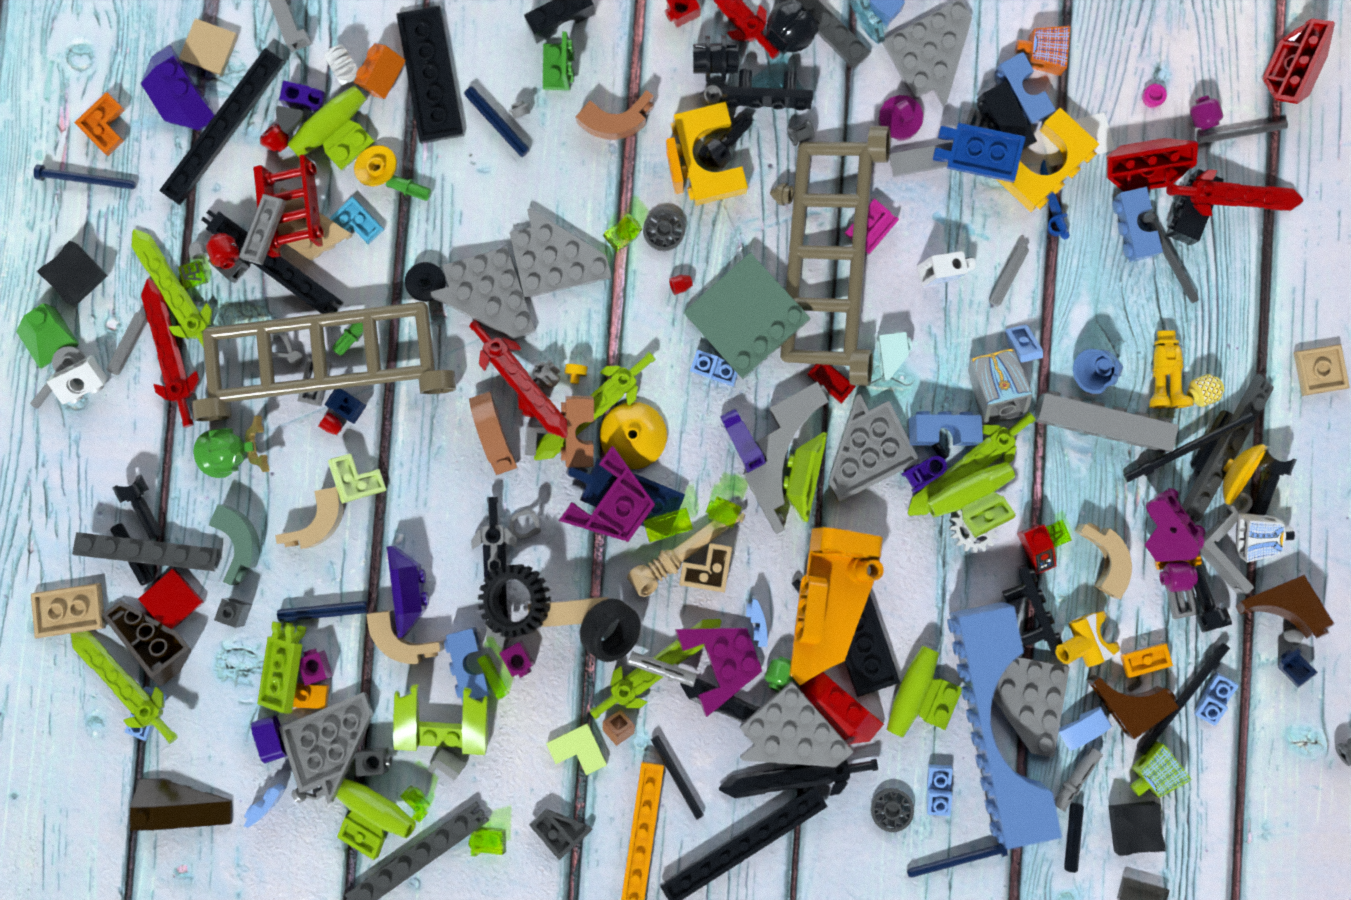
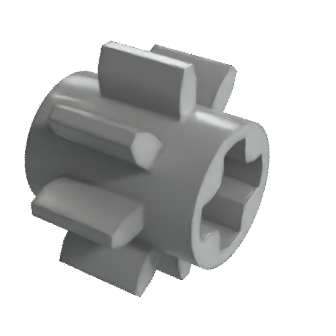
[532,361,560,390]

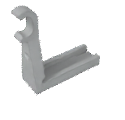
[1199,493,1254,594]

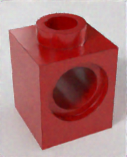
[665,0,700,28]

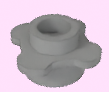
[700,84,723,105]
[509,100,531,119]

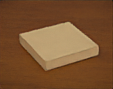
[179,18,238,77]
[1293,344,1350,396]

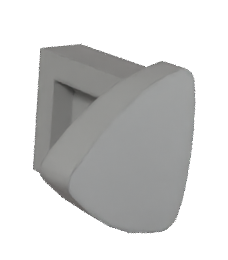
[524,426,551,456]
[427,747,467,781]

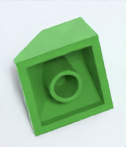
[16,303,79,369]

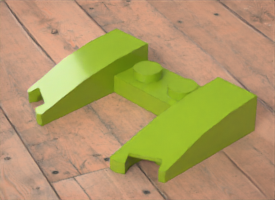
[393,684,488,755]

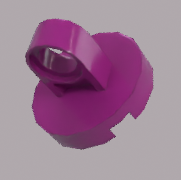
[878,95,924,141]

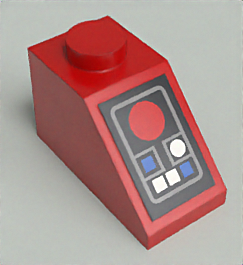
[1017,524,1057,575]

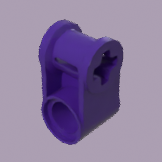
[901,456,947,493]

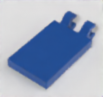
[933,123,1026,183]

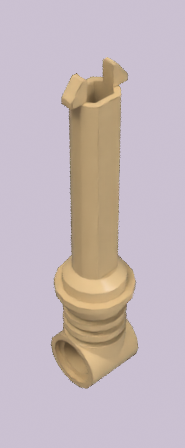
[627,504,745,597]

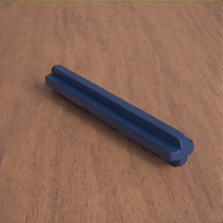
[464,86,530,157]
[277,601,368,622]

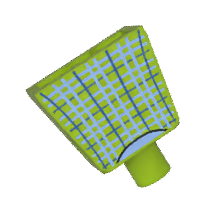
[1130,741,1192,797]

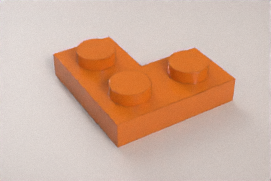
[74,92,125,156]

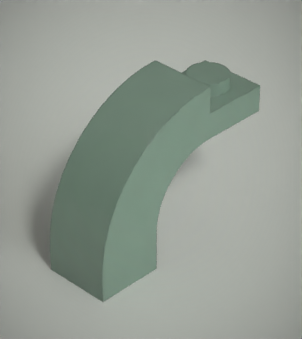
[209,504,260,585]

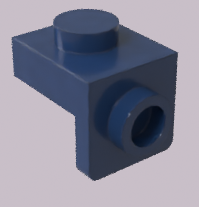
[325,388,367,424]
[1278,648,1318,688]

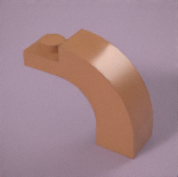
[575,90,654,140]
[469,391,517,475]

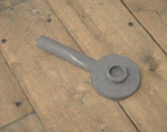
[30,346,86,409]

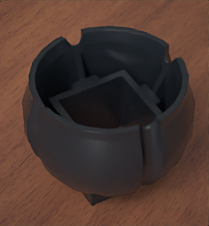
[765,0,819,55]

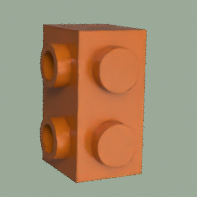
[354,43,406,99]

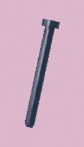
[33,164,136,189]
[907,841,1008,878]

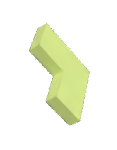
[328,454,386,504]
[546,723,607,775]

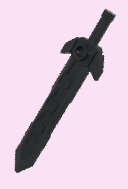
[680,678,761,723]
[719,759,878,799]

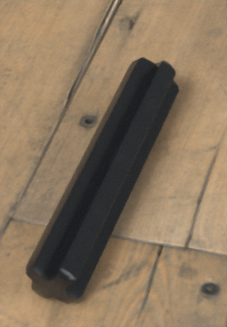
[1190,410,1233,472]
[110,523,153,586]
[1064,803,1084,873]

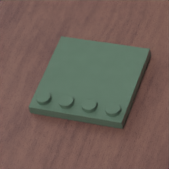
[683,252,811,379]

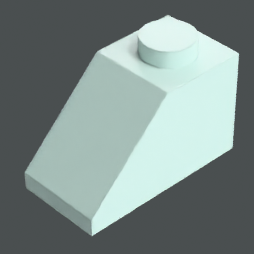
[876,332,912,382]

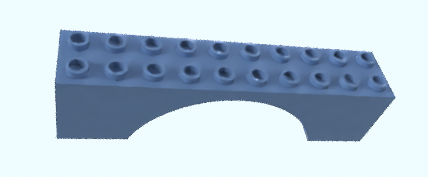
[947,602,1062,849]

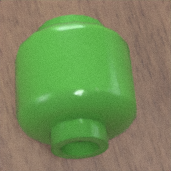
[764,656,795,692]

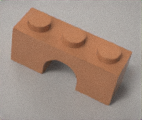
[561,396,594,467]

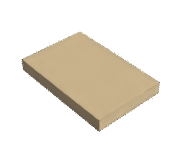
[31,583,106,639]

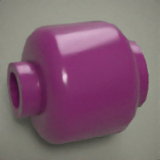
[1189,95,1224,131]
[1159,561,1198,592]

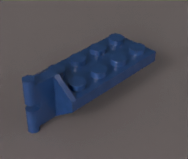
[566,458,685,536]

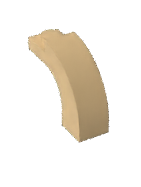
[275,487,345,549]
[1074,522,1132,600]
[528,597,608,627]
[367,610,444,664]

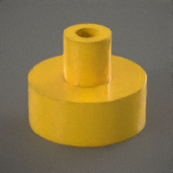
[565,364,588,384]

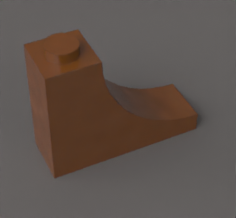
[1236,575,1334,639]
[1087,675,1179,739]

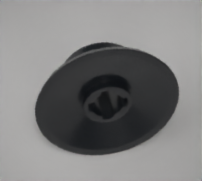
[405,262,446,302]

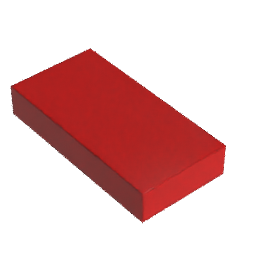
[806,364,856,404]

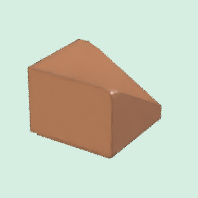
[602,709,635,746]

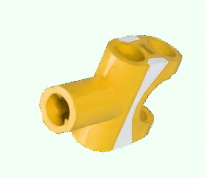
[1055,611,1120,667]

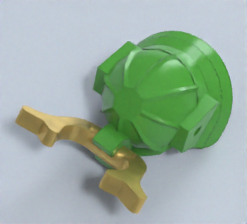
[193,415,270,478]

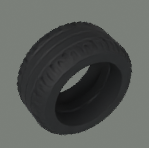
[579,598,641,662]

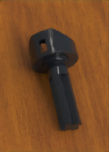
[698,114,753,168]
[1252,450,1297,515]
[112,474,163,539]
[1194,566,1232,633]

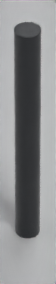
[650,735,704,820]

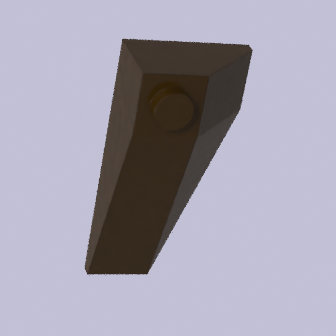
[102,600,192,687]
[130,778,232,831]

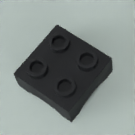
[37,241,108,306]
[1108,801,1166,856]

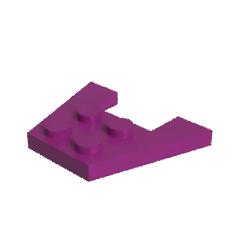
[558,446,655,542]
[675,628,762,717]

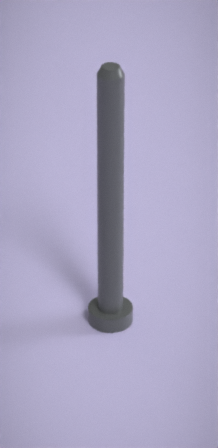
[1140,212,1199,303]

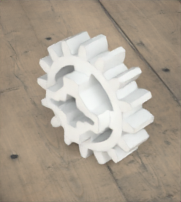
[949,510,1000,553]

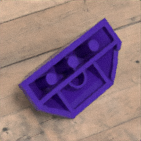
[141,45,215,131]
[386,546,429,638]

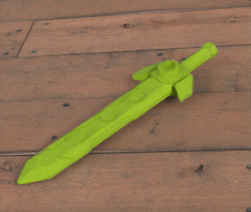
[131,229,213,348]
[534,351,656,461]
[907,412,1036,516]
[589,619,722,720]
[71,631,178,744]

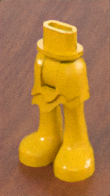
[1149,330,1194,409]

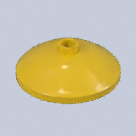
[600,402,667,469]
[1222,444,1267,506]

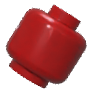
[206,233,240,269]

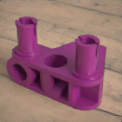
[1145,488,1206,562]

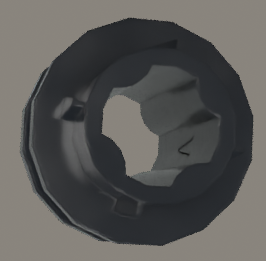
[693,35,739,82]

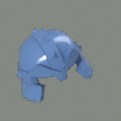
[1073,349,1123,394]

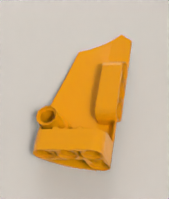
[790,527,884,685]

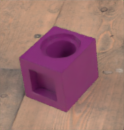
[499,640,535,678]
[299,648,333,686]

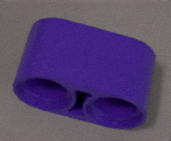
[251,715,288,764]

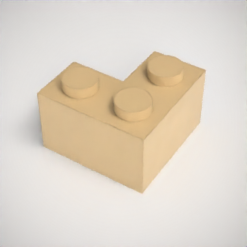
[679,543,732,593]

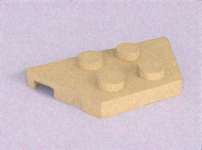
[278,187,353,261]

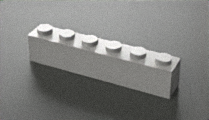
[1034,391,1179,453]

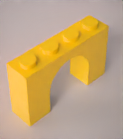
[670,102,748,206]
[996,108,1099,212]

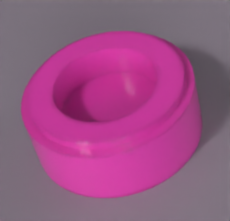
[1142,84,1167,108]

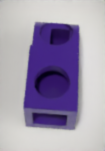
[279,80,326,112]

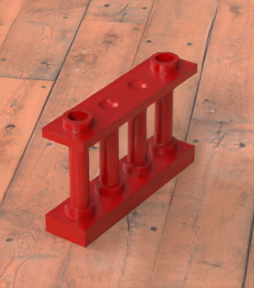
[253,154,324,258]

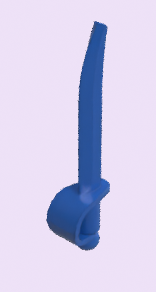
[1040,160,1070,240]

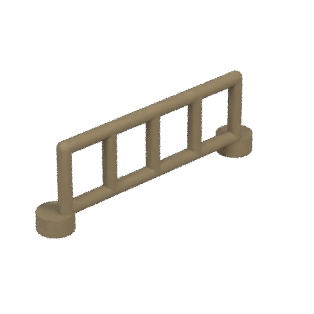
[780,126,891,386]
[192,302,456,422]

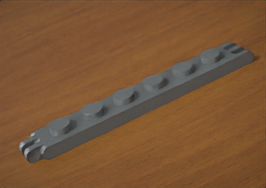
[1182,374,1274,524]
[345,801,489,900]

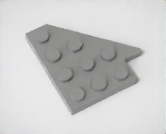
[882,0,972,106]
[431,247,535,339]
[992,657,1070,758]
[740,681,853,767]

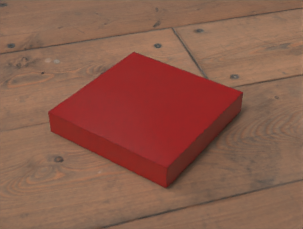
[138,568,204,629]

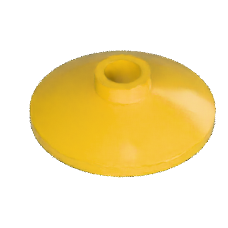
[354,145,397,187]

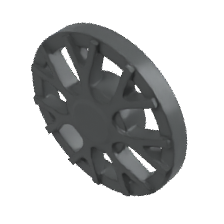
[643,209,685,251]
[871,788,914,832]

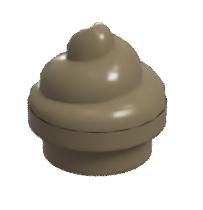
[770,183,794,206]

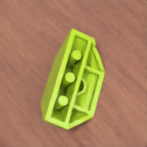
[782,432,828,522]

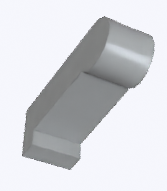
[269,0,312,52]

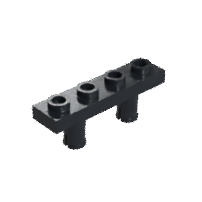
[722,69,813,111]
[1002,564,1063,656]

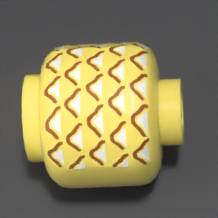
[1187,374,1224,407]

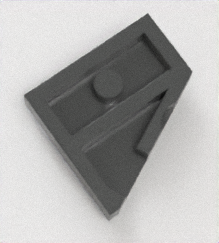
[529,808,593,860]

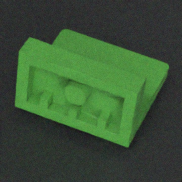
[543,31,574,90]

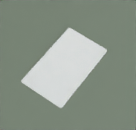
[1041,112,1115,166]

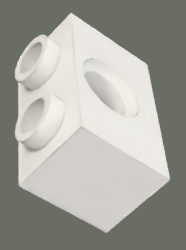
[47,355,107,405]

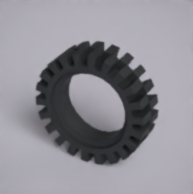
[478,564,551,638]

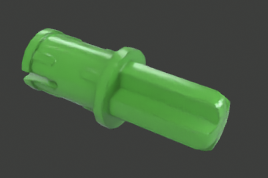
[386,175,431,201]
[332,323,363,356]

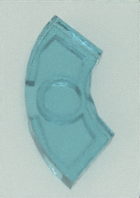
[850,0,885,44]

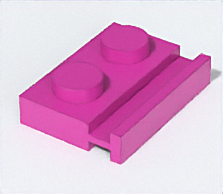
[845,198,899,255]

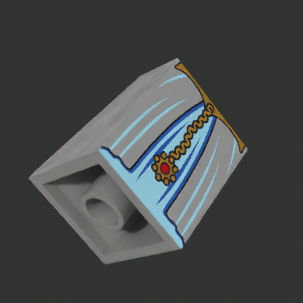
[968,348,1033,426]

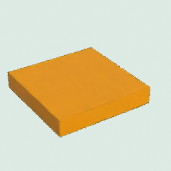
[666,137,684,194]

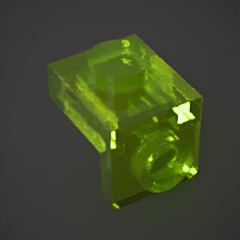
[603,213,642,252]
[706,496,742,529]
[400,785,430,823]
[469,827,506,857]

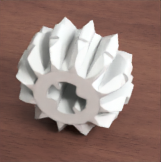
[324,44,358,85]

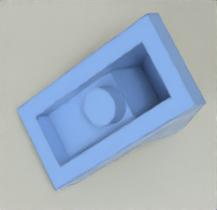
[1005,324,1043,363]

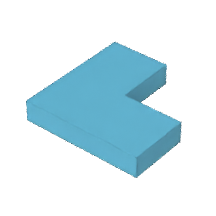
[329,196,385,245]

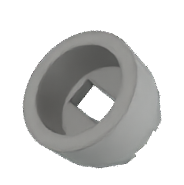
[188,242,208,260]
[1284,626,1304,646]

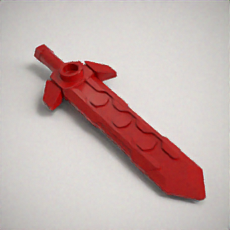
[713,0,780,59]
[1166,169,1303,216]
[141,279,200,428]
[469,320,568,438]

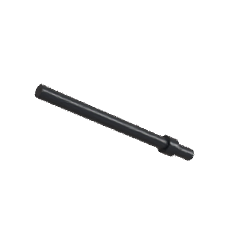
[1123,412,1255,483]
[1137,643,1230,755]

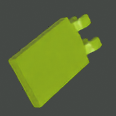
[257,621,307,714]

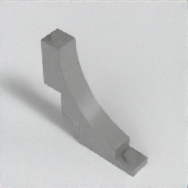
[743,382,829,534]

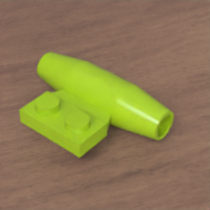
[287,85,375,171]
[926,462,1016,538]
[886,645,962,738]
[336,778,416,860]

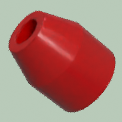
[669,275,693,295]
[318,412,344,435]

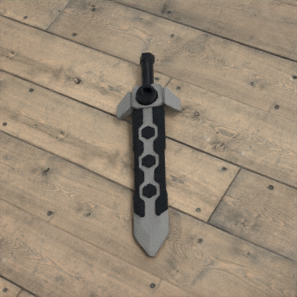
[471,497,517,656]

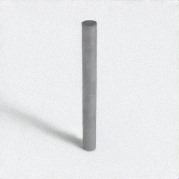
[1196,120,1288,144]

